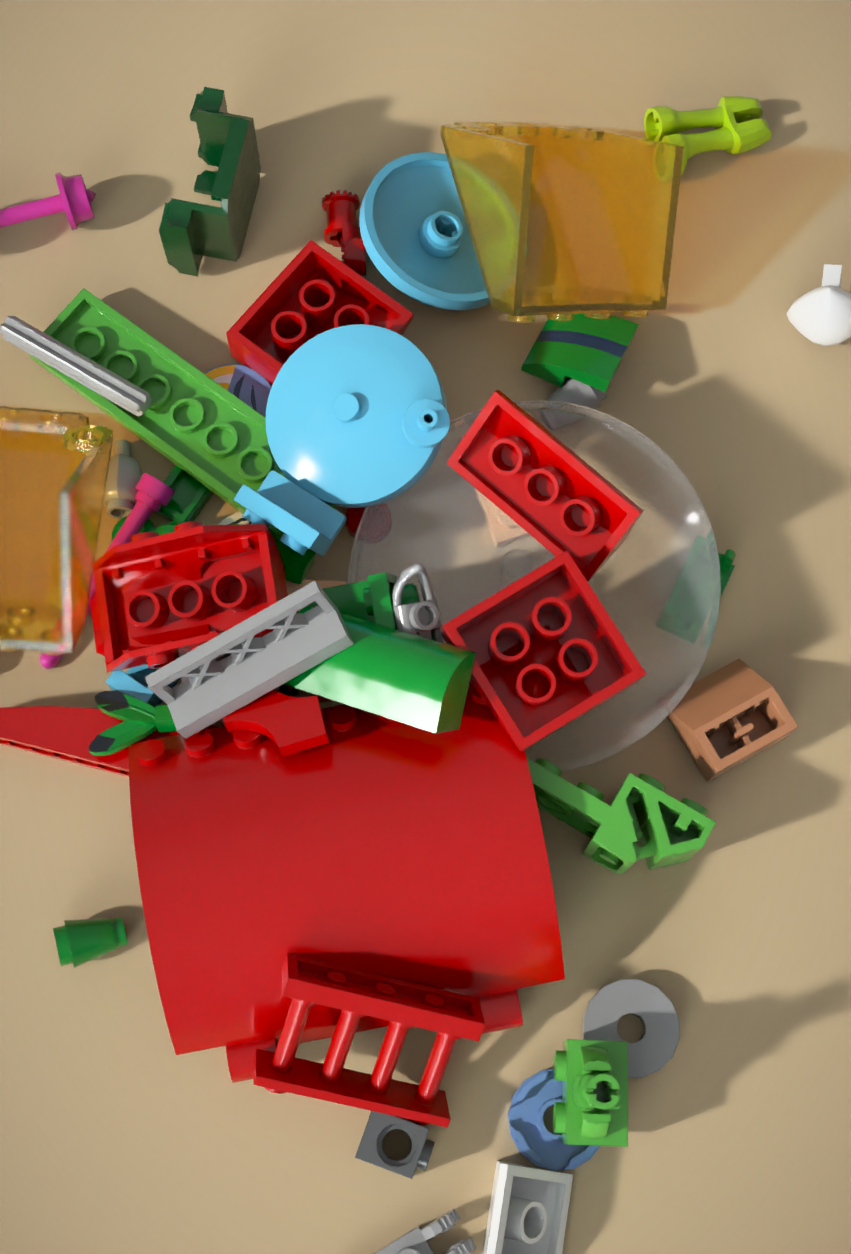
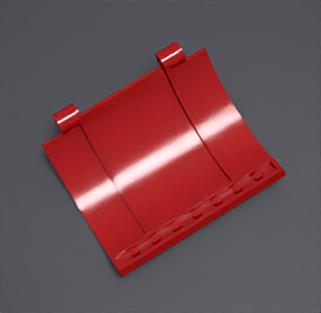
[128,681,565,1083]

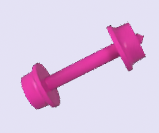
[0,172,96,231]

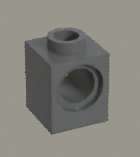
[355,1111,435,1179]

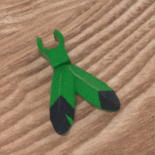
[89,691,177,756]

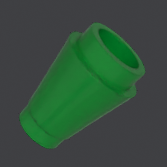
[53,917,127,968]

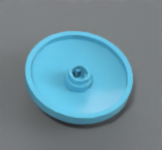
[359,152,527,310]
[265,324,447,508]

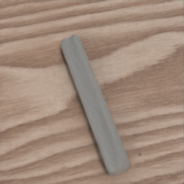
[0,316,152,416]

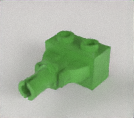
[553,1039,628,1147]

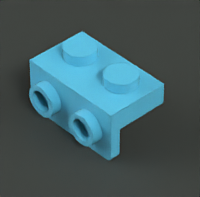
[233,470,347,557]

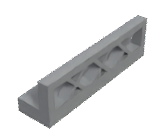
[145,581,354,738]

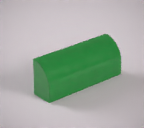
[284,605,475,734]

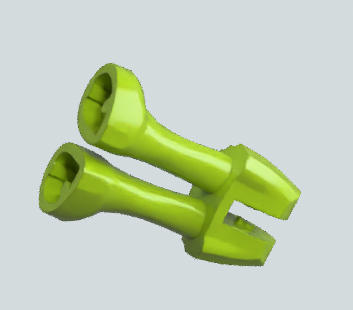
[644,96,772,182]

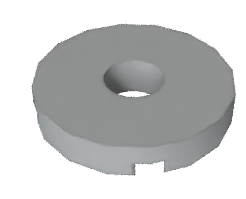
[582,979,679,1078]

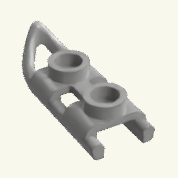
[392,563,443,643]

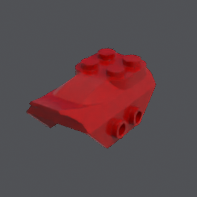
[90,522,288,673]

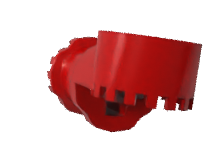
[322,190,366,276]

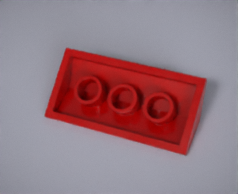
[446,389,643,582]

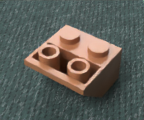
[659,659,799,783]

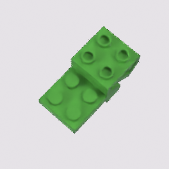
[527,758,716,874]

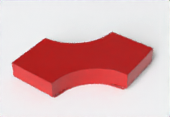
[223,689,330,757]

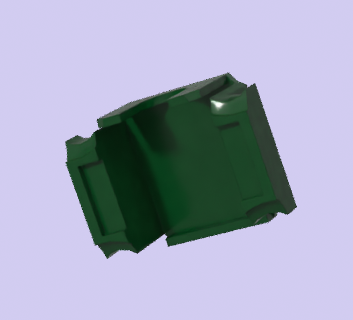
[159,87,261,276]

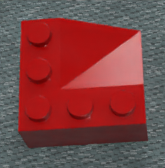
[226,240,414,386]
[441,550,646,752]

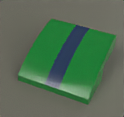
[521,309,639,393]

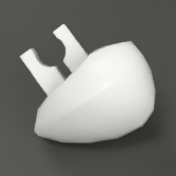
[786,264,851,346]

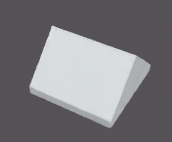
[483,1161,573,1254]

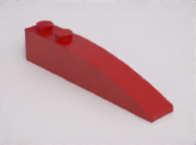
[0,706,220,777]

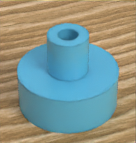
[401,399,450,449]

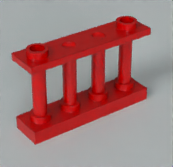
[253,953,485,1128]

